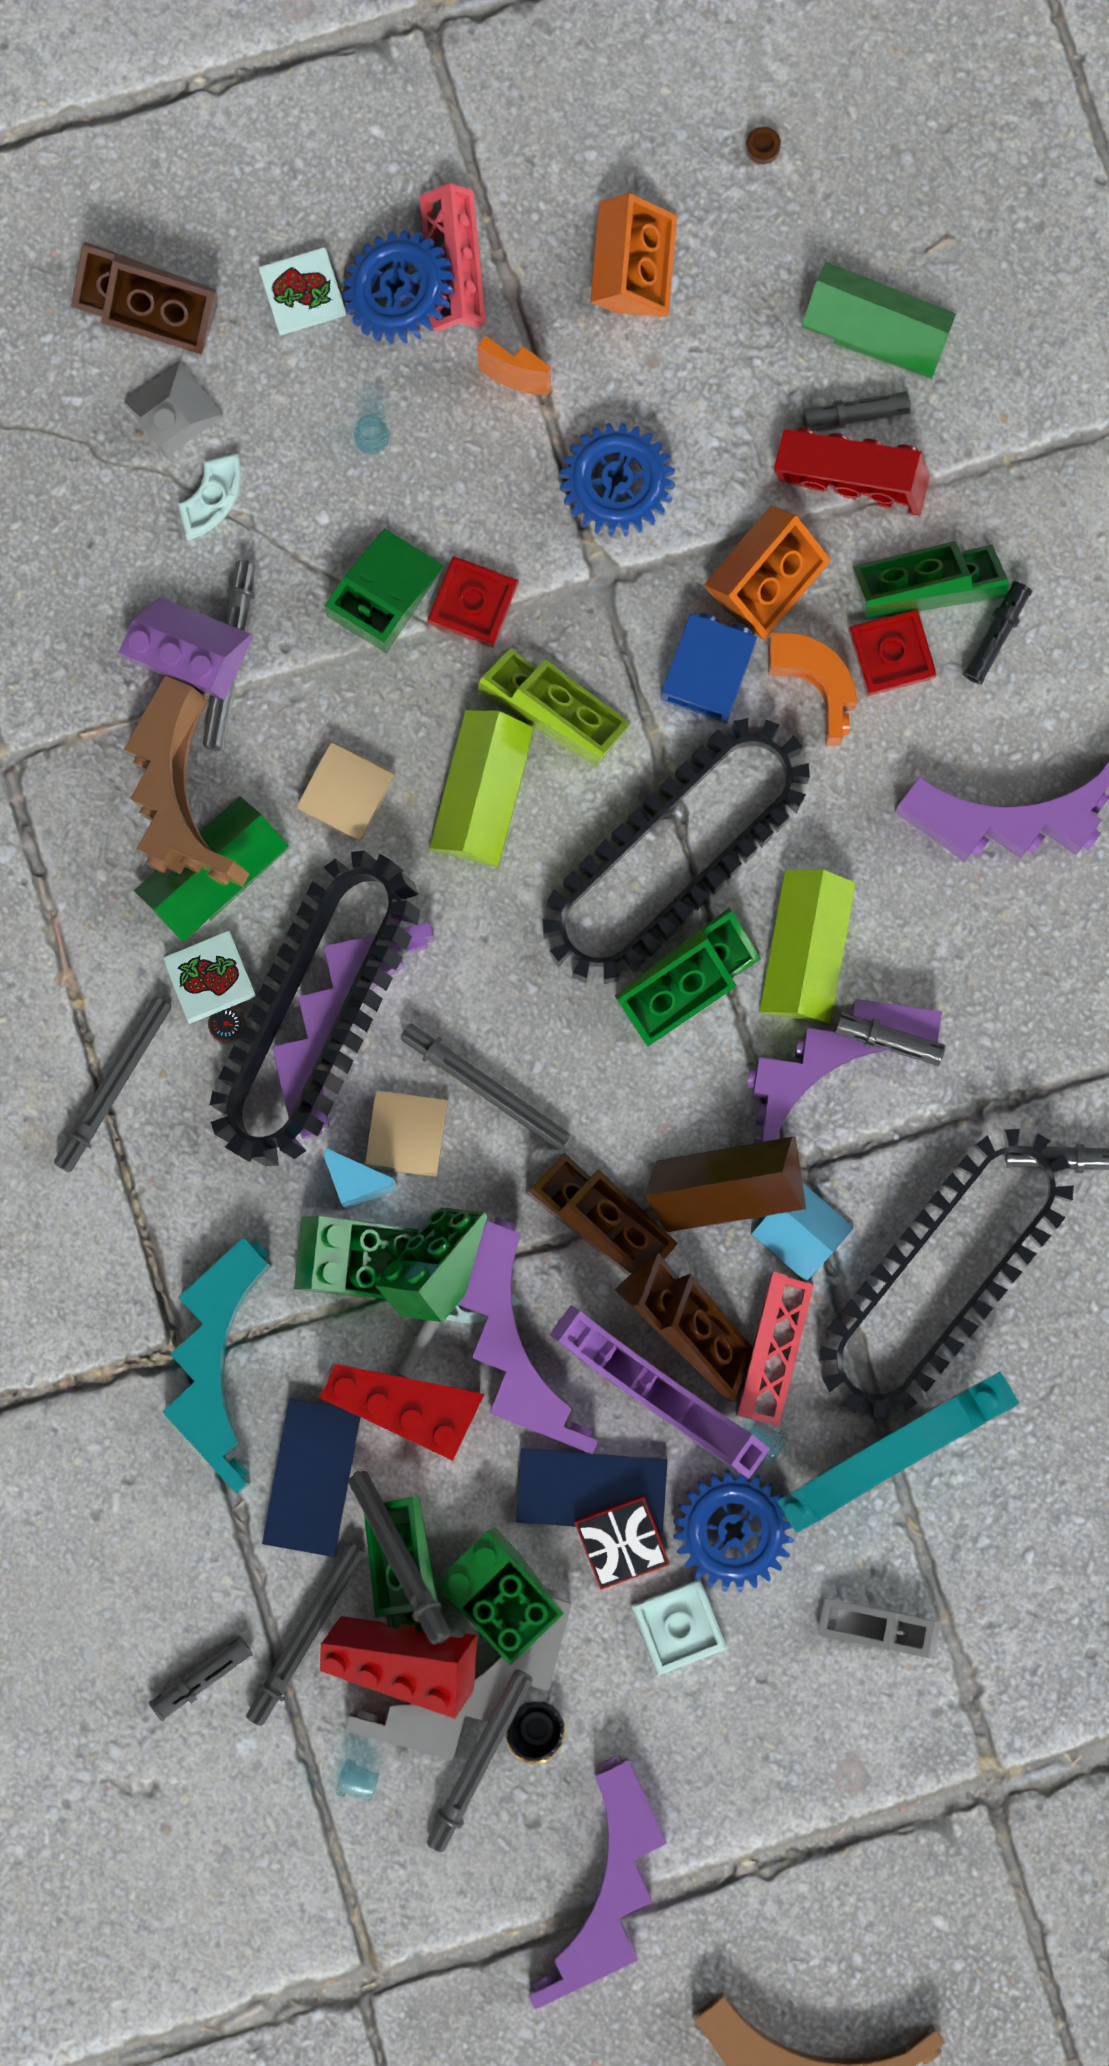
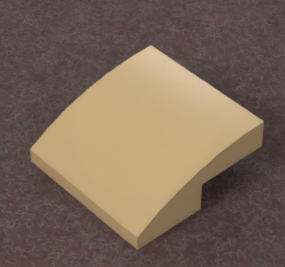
[297,742,396,841]
[365,1091,448,1177]

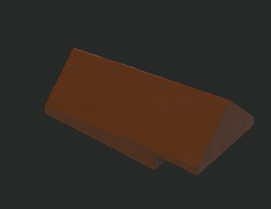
[71,241,218,355]
[645,1136,806,1232]
[526,1152,678,1276]
[614,1253,753,1402]

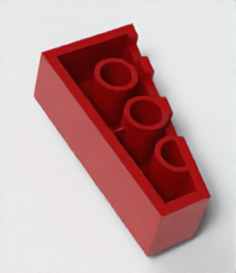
[774,427,930,516]
[317,1363,484,1461]
[320,1616,477,1719]

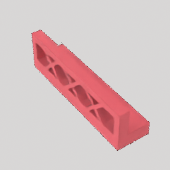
[419,183,486,331]
[736,1272,814,1427]

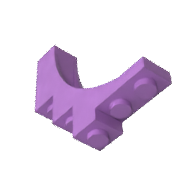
[895,762,1109,862]
[747,999,942,1143]
[550,1305,770,1479]

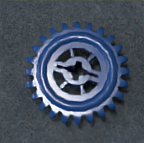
[343,230,455,345]
[559,423,675,537]
[673,1470,794,1592]

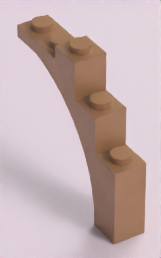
[124,675,249,887]
[693,1992,945,2066]

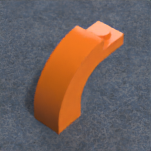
[768,633,857,746]

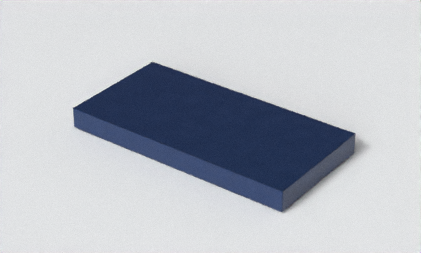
[262,1398,361,1557]
[516,1448,668,1533]

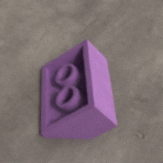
[118,597,253,701]

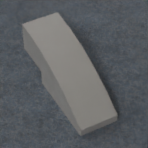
[818,1598,941,1659]

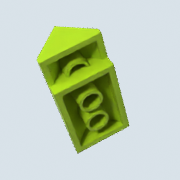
[477,648,630,767]
[429,710,534,868]
[759,869,856,1026]

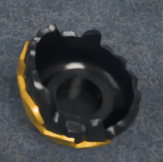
[506,1701,565,1763]

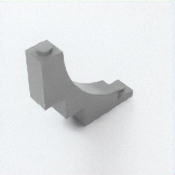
[345,1588,572,1760]

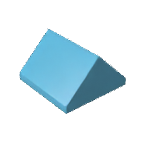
[323,1148,397,1210]
[751,1182,854,1282]

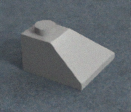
[124,361,222,458]

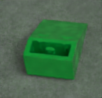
[324,528,444,654]
[375,1207,487,1323]
[294,1216,418,1299]
[434,1527,564,1665]

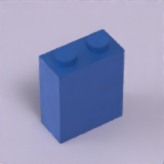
[660,613,758,723]

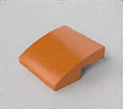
[477,336,551,396]

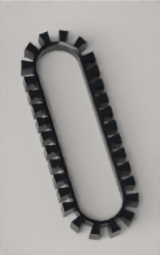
[543,718,810,984]
[209,850,420,1166]
[818,1129,1074,1418]

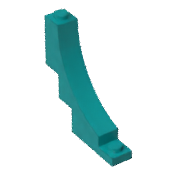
[162,1237,271,1494]
[777,1371,1020,1533]

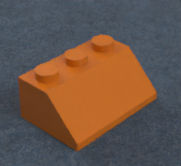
[590,193,677,317]
[704,505,831,640]

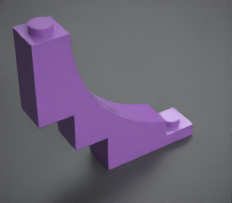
[272,922,434,1139]
[458,1217,598,1454]
[529,1755,667,2010]

